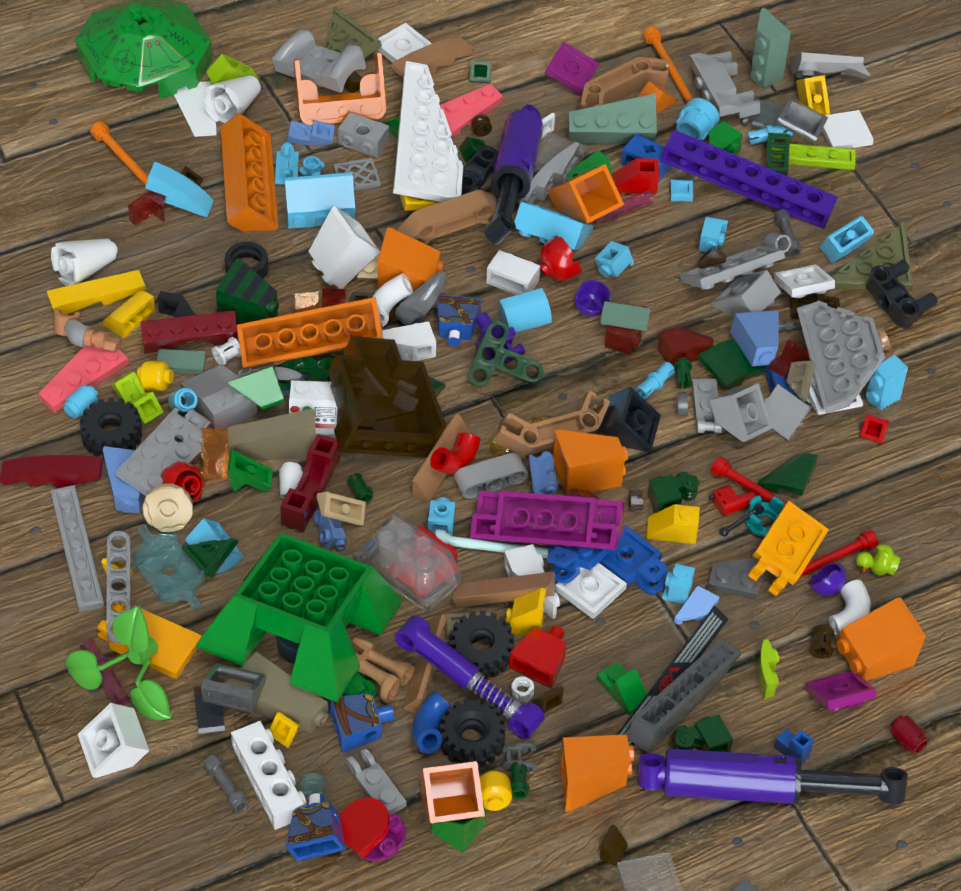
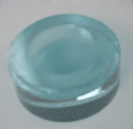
[299,773,326,795]

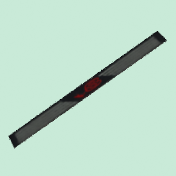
[616,605,729,746]

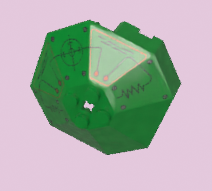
[75,0,212,98]

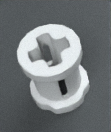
[211,337,241,366]

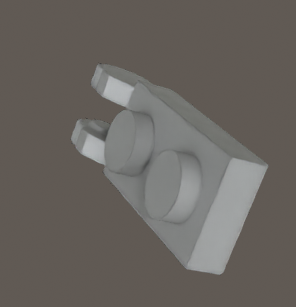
[346,748,406,814]

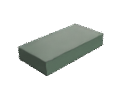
[601,301,651,331]
[157,349,206,374]

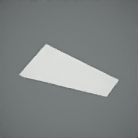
[174,81,216,137]

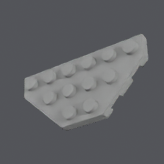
[797,301,885,414]

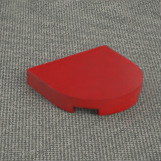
[339,798,391,859]

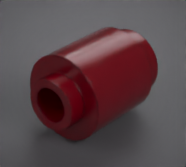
[890,715,929,754]

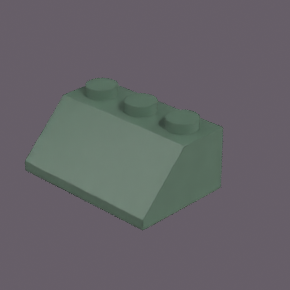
[750,7,791,89]

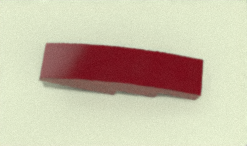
[0,455,104,488]

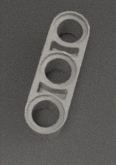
[454,453,528,499]

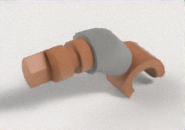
[54,309,120,352]

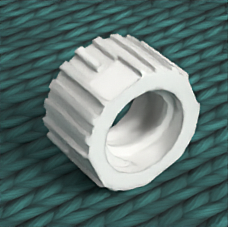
[511,676,534,702]

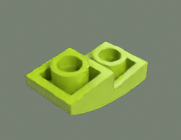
[758,639,779,699]

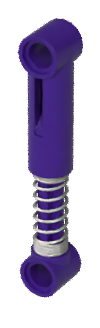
[395,615,545,739]

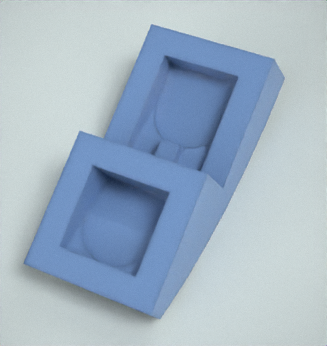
[286,120,335,145]

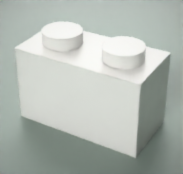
[486,250,540,295]

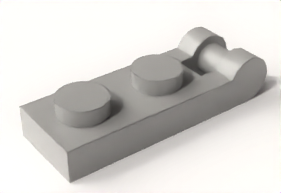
[692,379,722,433]

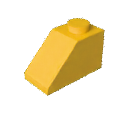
[796,75,831,115]
[646,504,700,544]
[506,588,546,636]

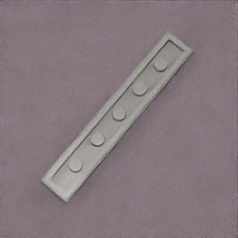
[50,485,104,612]

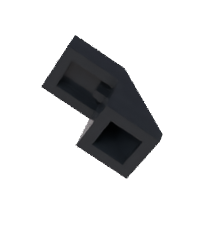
[157,291,196,317]
[194,686,225,734]

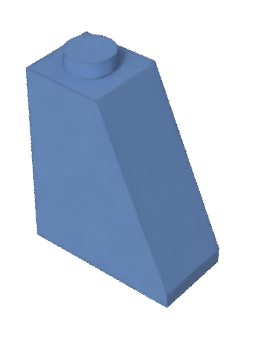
[730,310,779,366]
[103,446,145,514]

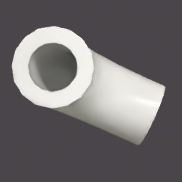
[372,273,413,326]
[829,580,871,640]

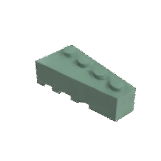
[567,93,657,144]

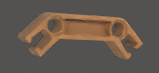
[580,57,670,109]
[397,190,498,245]
[492,390,610,456]

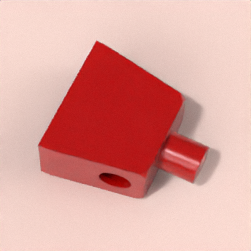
[509,625,567,689]

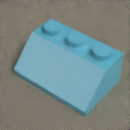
[284,172,355,229]
[514,202,594,250]

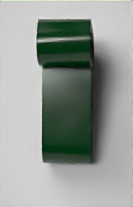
[468,321,544,387]

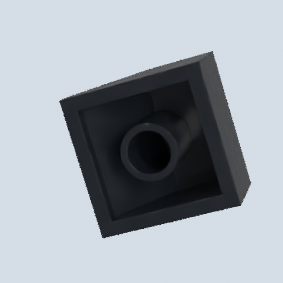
[599,387,661,452]

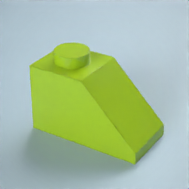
[206,53,260,84]

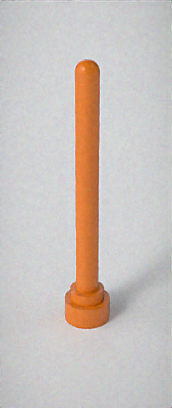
[643,26,693,103]
[90,121,156,193]

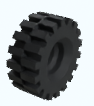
[80,398,142,459]
[449,611,514,680]
[439,698,506,768]

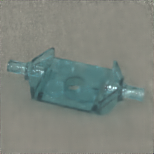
[133,525,205,609]

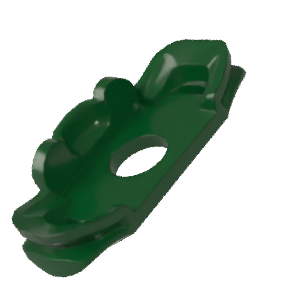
[279,356,334,390]

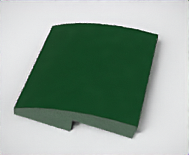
[697,339,765,388]

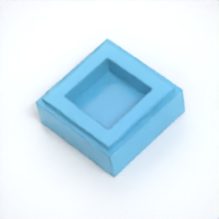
[670,180,693,202]

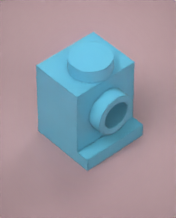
[699,217,728,252]
[595,241,634,278]
[428,497,455,536]
[662,563,695,605]

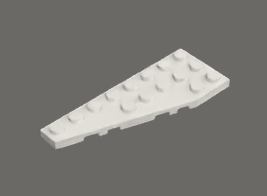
[393,61,463,202]

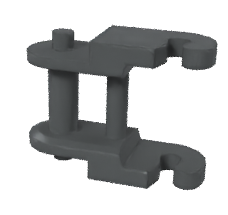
[502,743,537,772]

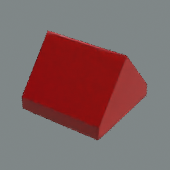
[859,413,890,444]

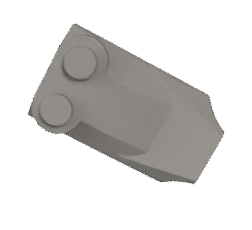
[789,52,870,79]

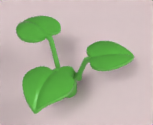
[66,606,173,720]

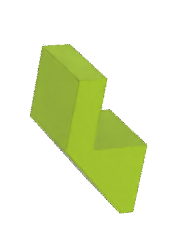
[112,372,164,424]

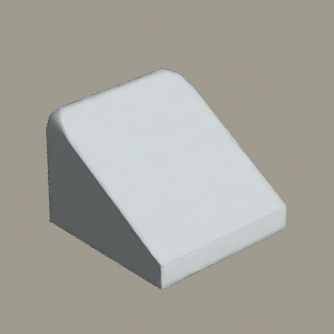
[541,113,555,139]

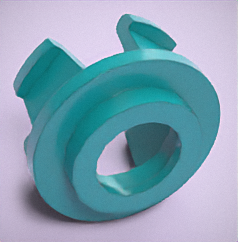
[745,495,784,537]

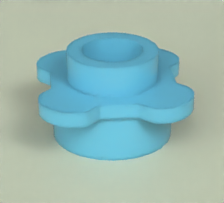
[300,156,325,176]

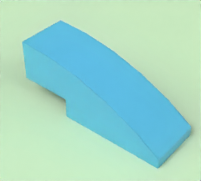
[145,162,214,217]

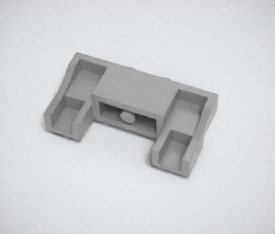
[690,51,760,118]

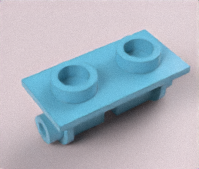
[275,142,299,184]

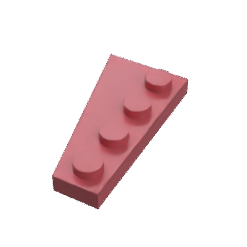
[440,83,503,137]
[38,345,129,413]

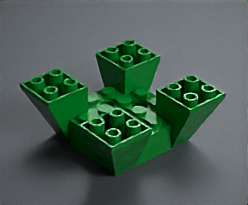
[196,532,403,703]

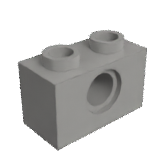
[338,112,389,158]

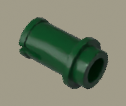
[673,358,692,389]
[347,473,373,504]
[510,763,530,799]

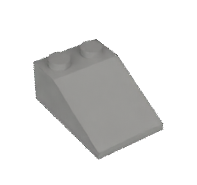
[180,364,257,433]

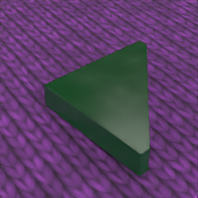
[181,538,239,578]

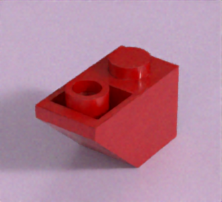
[612,158,659,193]

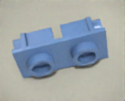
[529,451,558,495]
[314,508,347,551]

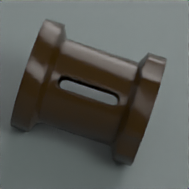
[810,624,835,659]

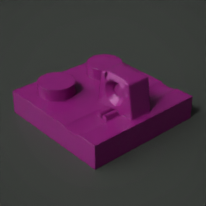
[544,42,600,95]
[806,671,876,711]

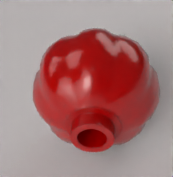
[161,461,204,503]

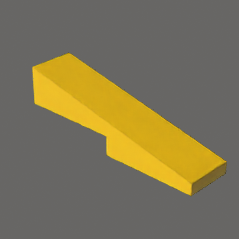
[47,270,147,315]

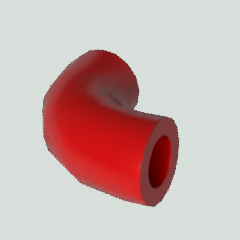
[430,433,481,475]

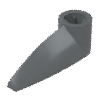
[395,270,446,326]

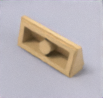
[317,492,366,526]

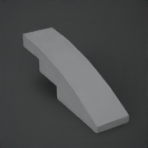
[519,142,580,206]

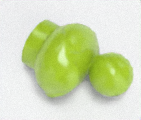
[856,544,900,576]

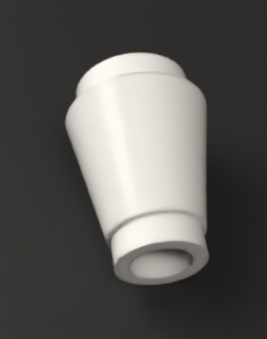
[279,462,303,499]

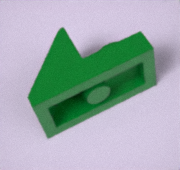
[228,450,273,493]
[597,662,647,715]

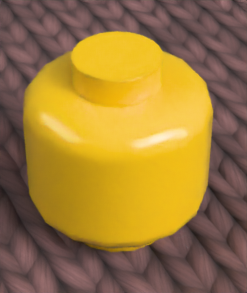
[137,361,174,392]
[479,771,512,811]

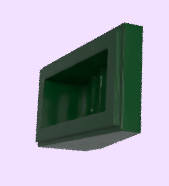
[765,133,790,176]

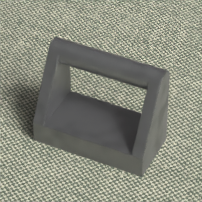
[776,97,828,143]
[201,663,266,713]

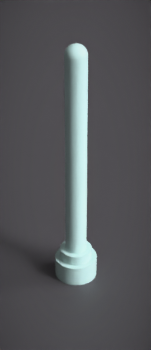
[435,529,548,558]

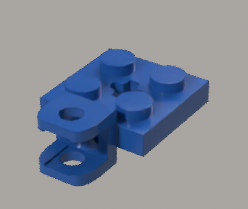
[599,526,668,595]
[547,545,612,584]

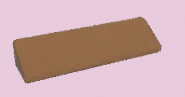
[412,413,471,502]
[453,571,555,608]
[403,614,447,713]

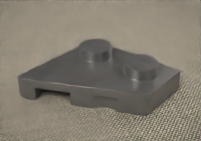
[708,557,763,600]

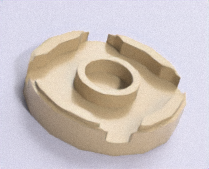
[143,484,193,532]

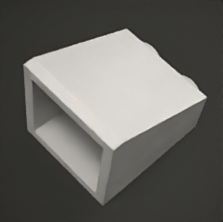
[308,206,380,289]

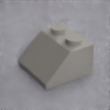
[711,270,781,318]
[709,383,772,442]

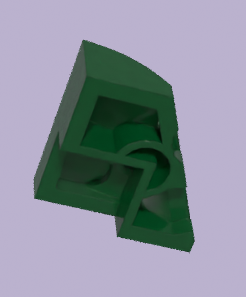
[757,453,818,496]

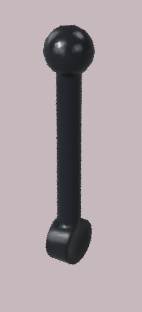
[719,503,764,537]

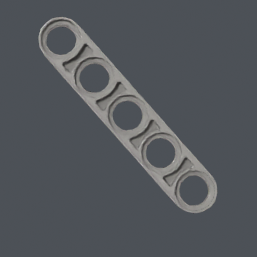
[107,531,130,643]

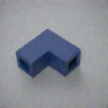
[774,729,814,765]

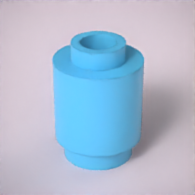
[63,385,99,419]
[168,388,198,413]

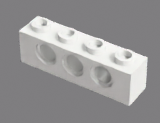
[231,721,307,830]

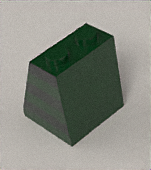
[215,258,279,325]

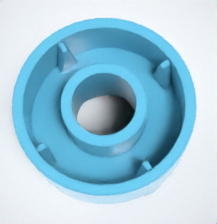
[676,98,719,140]

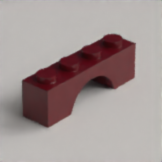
[140,311,238,354]
[280,434,341,531]

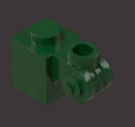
[648,472,699,513]
[673,714,733,752]

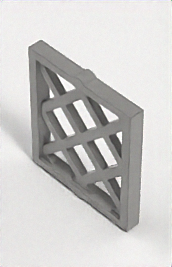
[333,158,380,190]

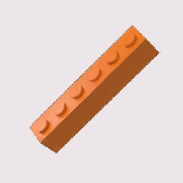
[221,113,279,232]
[237,297,383,369]

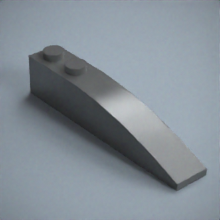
[627,639,742,752]

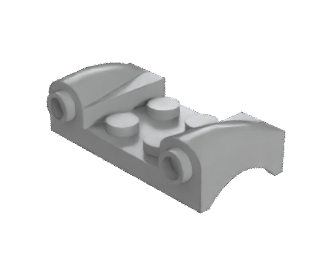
[272,29,366,93]

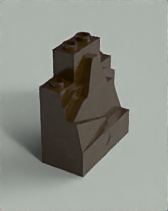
[328,336,446,458]

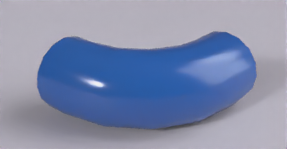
[411,690,453,754]

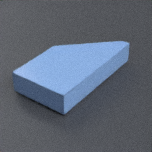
[674,586,720,624]

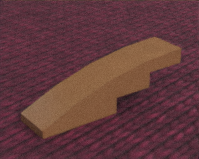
[391,37,474,77]

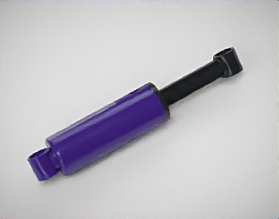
[484,104,544,245]
[637,749,908,804]

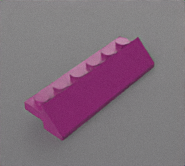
[470,491,625,550]

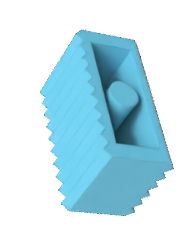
[820,216,874,263]
[866,355,908,410]

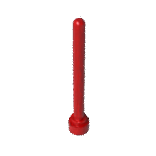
[710,456,787,505]
[771,529,879,584]

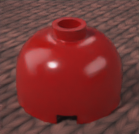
[539,235,582,282]

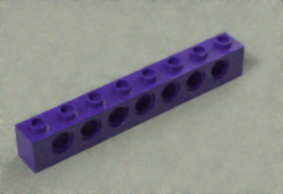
[660,130,838,229]

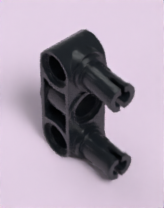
[461,146,498,197]
[866,259,938,328]

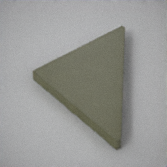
[316,7,382,90]
[832,222,913,291]

